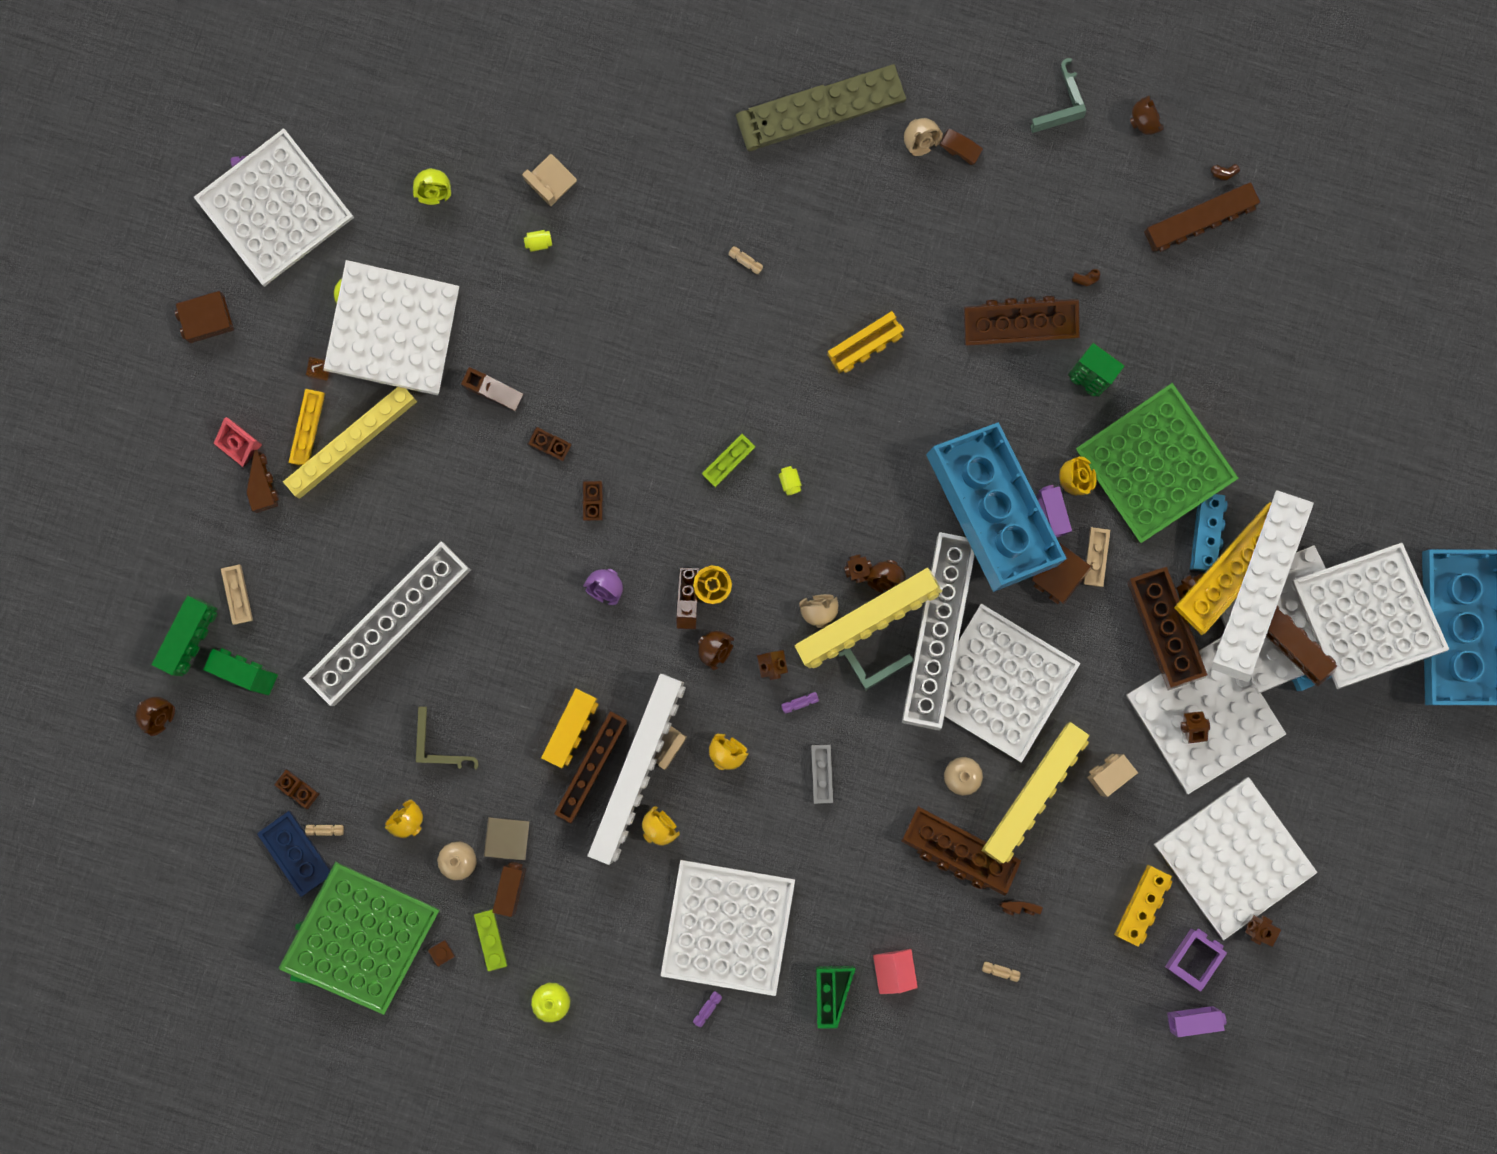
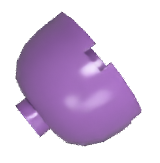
[583,569,623,605]

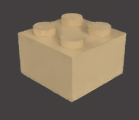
[1087,753,1138,797]

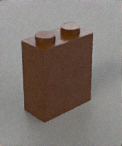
[175,291,234,343]
[1032,543,1092,604]
[492,862,527,917]

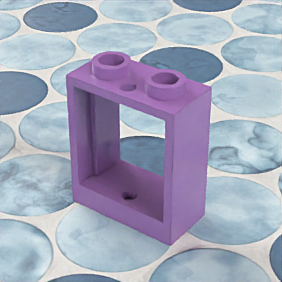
[1036,485,1072,538]
[1165,929,1227,991]
[1167,1006,1226,1037]

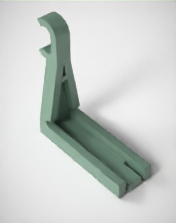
[1030,58,1086,133]
[839,648,913,691]

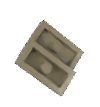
[484,817,529,860]

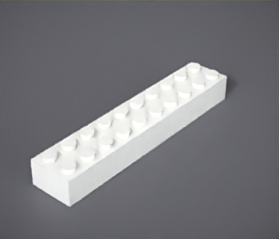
[1211,490,1314,683]
[902,532,975,731]
[303,541,471,706]
[588,674,686,865]

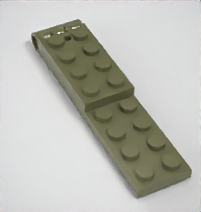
[735,64,906,151]

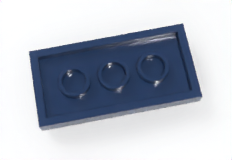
[257,811,331,897]

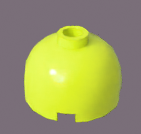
[413,168,451,205]
[531,983,570,1023]

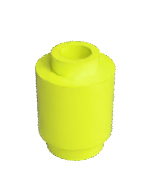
[524,230,552,252]
[778,466,802,496]

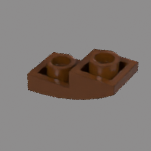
[939,129,983,165]
[528,427,572,461]
[583,480,603,521]
[275,769,319,809]
[999,900,1043,916]

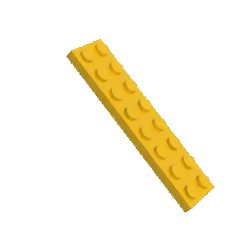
[1174,502,1271,635]

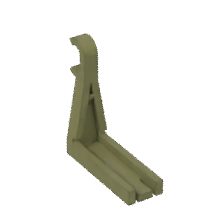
[416,707,479,769]

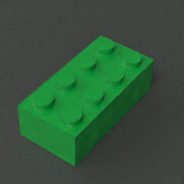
[1068,343,1125,397]
[151,595,217,676]

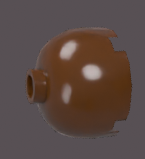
[1130,95,1164,135]
[867,560,906,593]
[698,631,734,670]
[135,696,175,736]

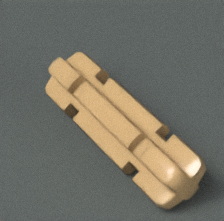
[729,246,763,274]
[305,825,344,836]
[982,962,1020,982]

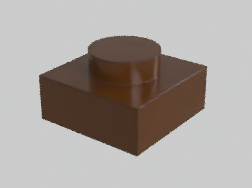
[428,939,455,967]

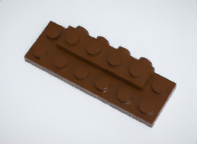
[964,296,1080,346]
[901,806,1021,896]

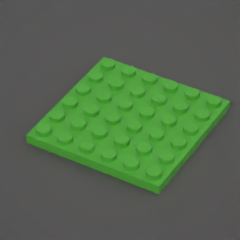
[1076,383,1239,543]
[279,862,439,1015]

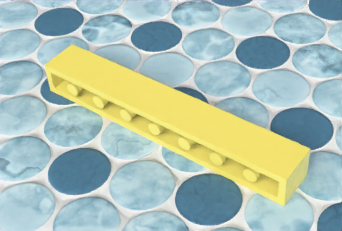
[283,387,417,499]
[794,568,943,668]
[981,722,1090,864]

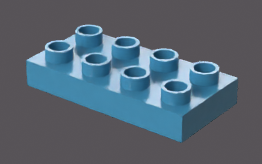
[926,422,1067,592]
[1422,550,1497,706]

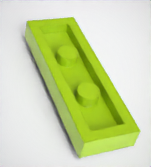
[702,434,756,488]
[474,909,508,971]

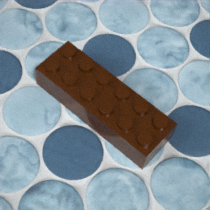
[1128,566,1208,691]

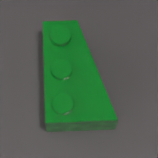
[203,648,278,696]
[816,966,856,1029]

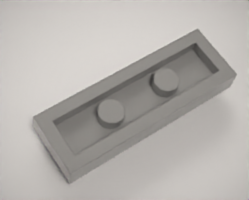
[811,745,833,804]

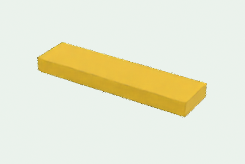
[288,389,325,466]

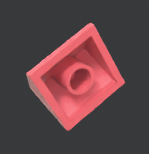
[214,417,262,467]
[873,949,918,994]

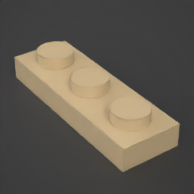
[1083,527,1110,587]
[221,564,253,625]

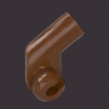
[1211,164,1240,181]
[1072,269,1100,286]

